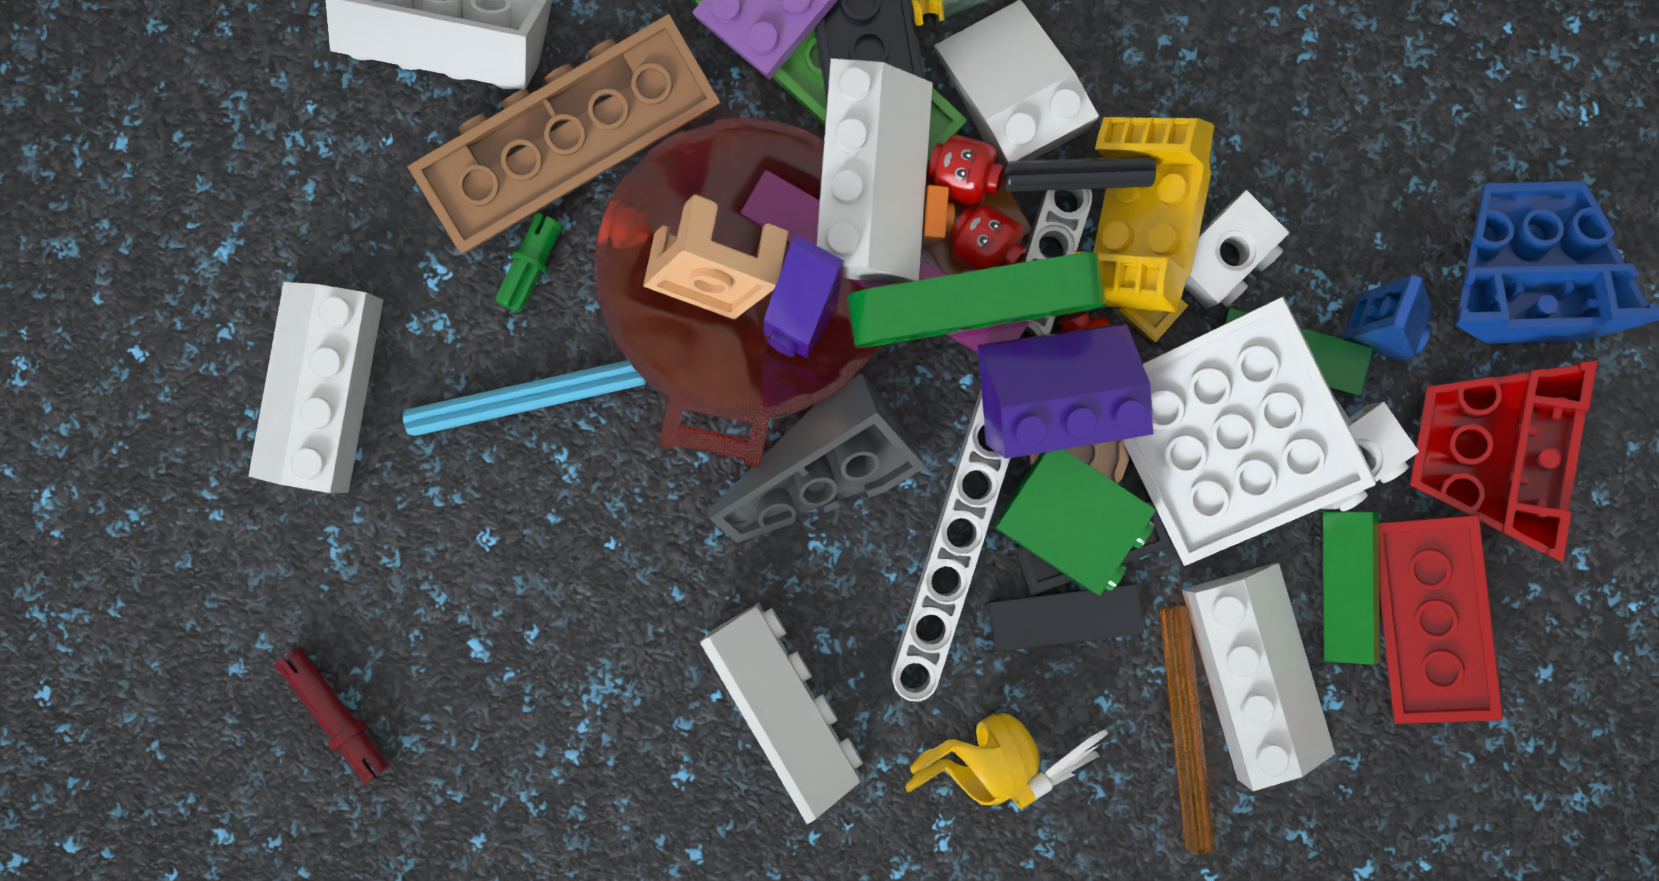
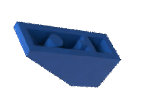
[1342,275,1432,361]

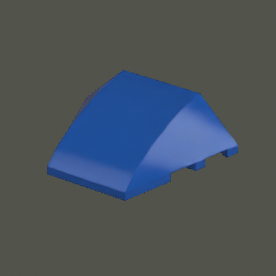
[1455,181,1659,344]

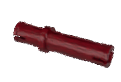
[274,647,391,786]

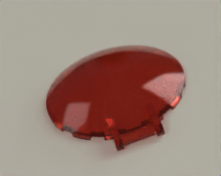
[595,118,878,467]

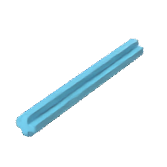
[403,358,647,436]

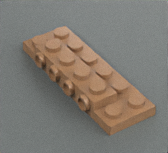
[407,14,720,255]

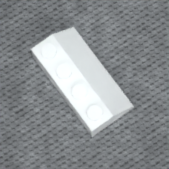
[326,0,552,90]
[817,59,933,283]
[249,282,383,493]
[1182,562,1335,791]
[700,603,863,824]

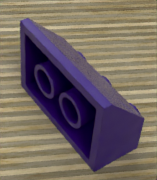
[978,323,1153,459]

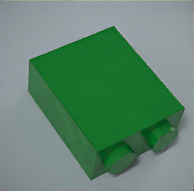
[992,449,1156,596]

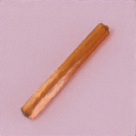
[1160,605,1215,855]

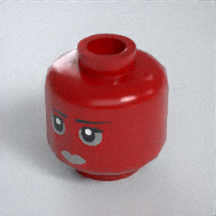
[927,135,1005,207]
[948,204,1027,271]

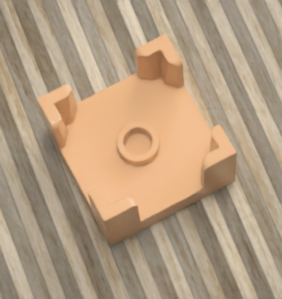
[643,194,788,319]

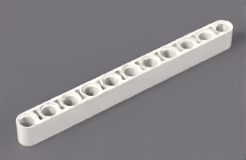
[891,189,1092,702]

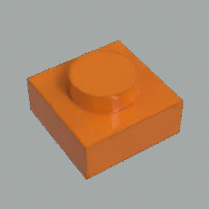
[921,185,955,246]

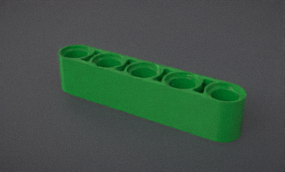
[847,252,1107,348]

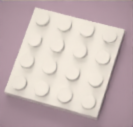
[1122,296,1376,566]

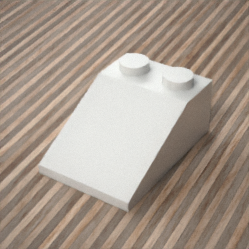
[934,0,1099,166]

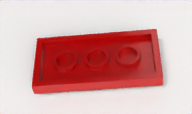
[1379,514,1503,724]

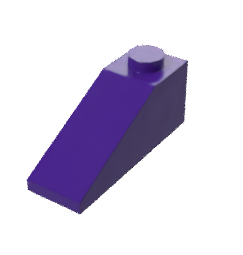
[764,234,844,358]

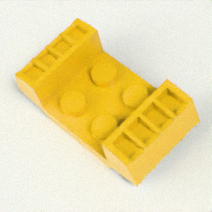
[1074,117,1214,313]

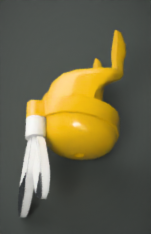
[906,713,1109,809]

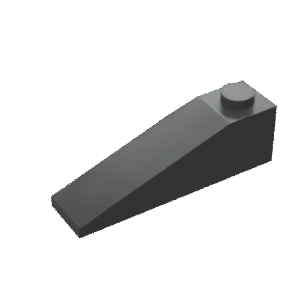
[707,373,926,543]

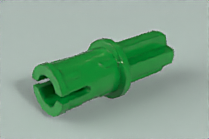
[496,213,564,312]

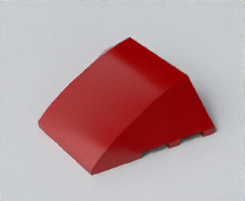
[1410,360,1598,562]

